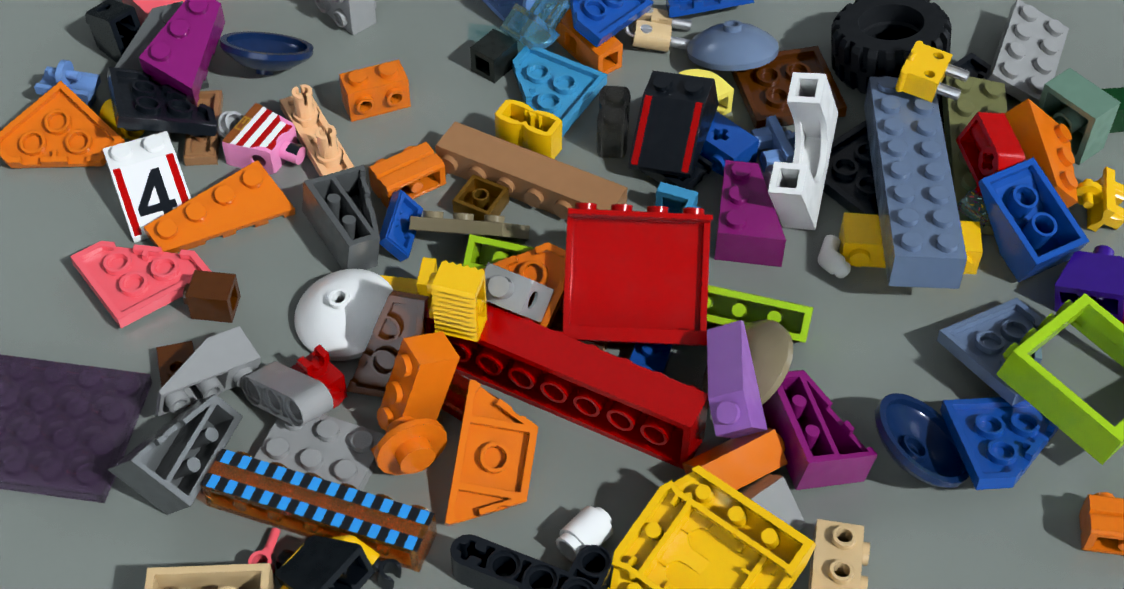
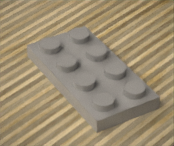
[987,0,1069,106]

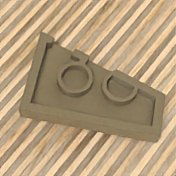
[409,211,530,239]

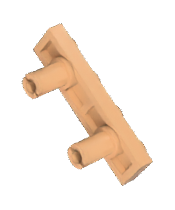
[280,84,354,176]

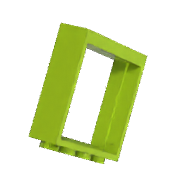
[996,293,1124,465]

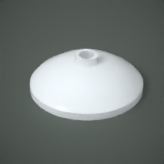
[294,269,393,361]

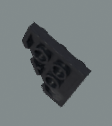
[107,67,218,137]

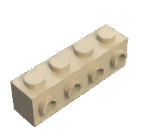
[808,519,870,589]

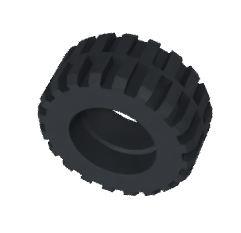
[831,0,951,94]

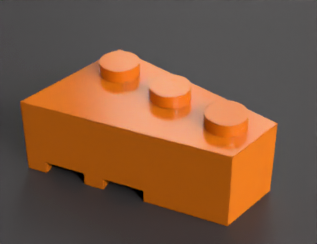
[1004,98,1078,208]

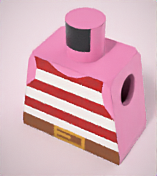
[222,103,306,174]

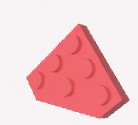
[70,241,212,328]

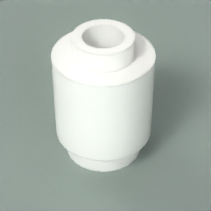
[556,506,613,562]

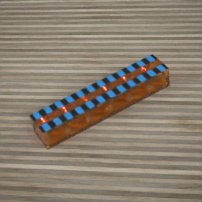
[201,449,437,572]

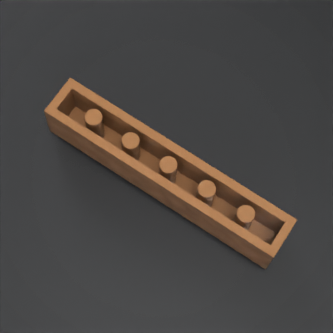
[435,121,628,219]

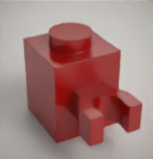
[290,345,348,409]

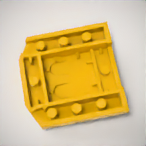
[608,465,816,589]

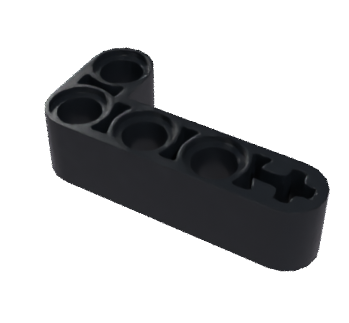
[450,534,612,589]

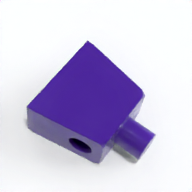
[1054,245,1124,321]

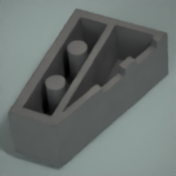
[302,165,380,270]
[108,394,243,515]

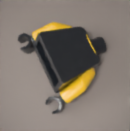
[275,535,402,589]

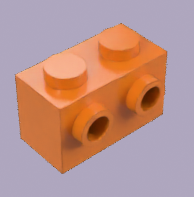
[339,59,411,122]

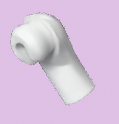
[818,235,851,279]

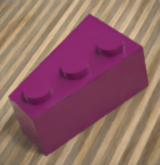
[139,0,225,106]
[714,160,786,267]

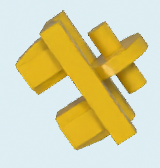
[1076,167,1124,232]

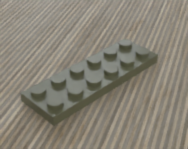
[942,75,1008,236]

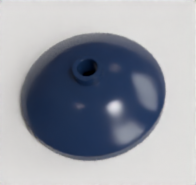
[220,31,314,75]
[875,393,969,488]

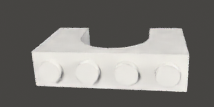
[768,72,838,230]

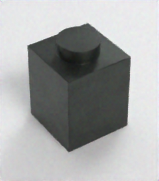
[470,29,518,83]

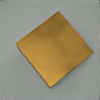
[452,174,509,221]

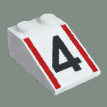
[103,131,191,243]

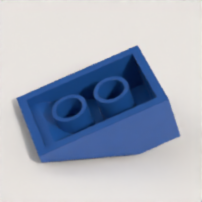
[978,157,1089,283]

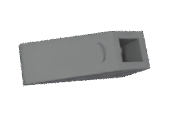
[155,326,261,417]

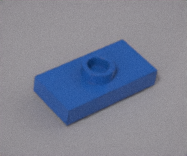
[380,189,423,262]

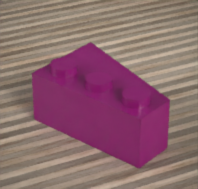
[762,370,878,490]

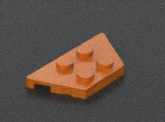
[444,379,538,526]

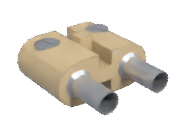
[624,7,692,52]

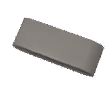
[241,361,334,427]

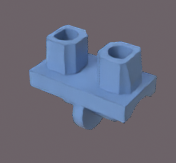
[34,59,101,108]
[751,115,795,171]

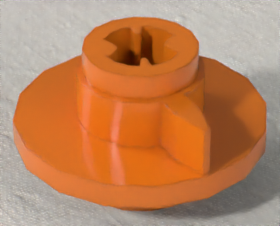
[371,416,447,475]

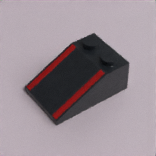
[628,71,719,179]

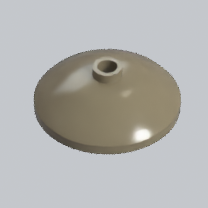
[703,319,793,408]

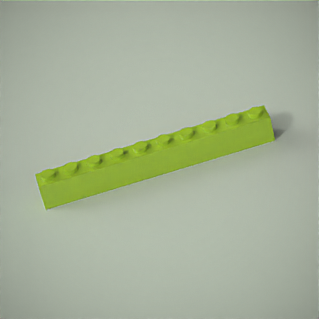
[463,234,814,343]

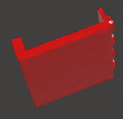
[562,202,713,346]

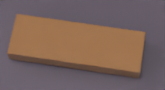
[183,90,223,166]

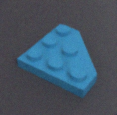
[512,43,607,137]

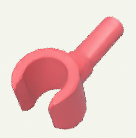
[248,528,281,574]

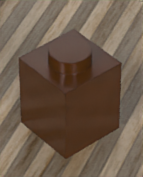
[183,270,241,323]

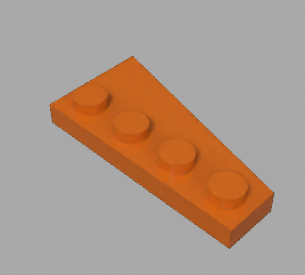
[144,160,295,253]

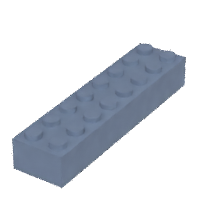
[864,76,967,289]

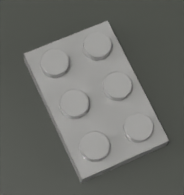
[254,414,385,491]

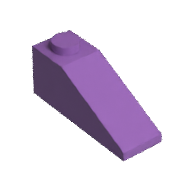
[707,320,768,439]

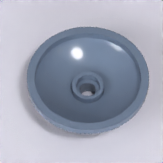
[687,20,779,71]

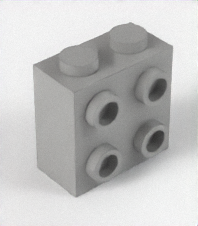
[315,0,377,35]

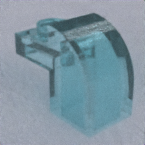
[499,0,571,51]

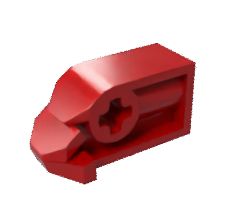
[956,112,1026,199]

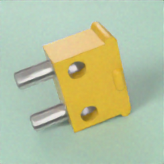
[895,40,970,102]

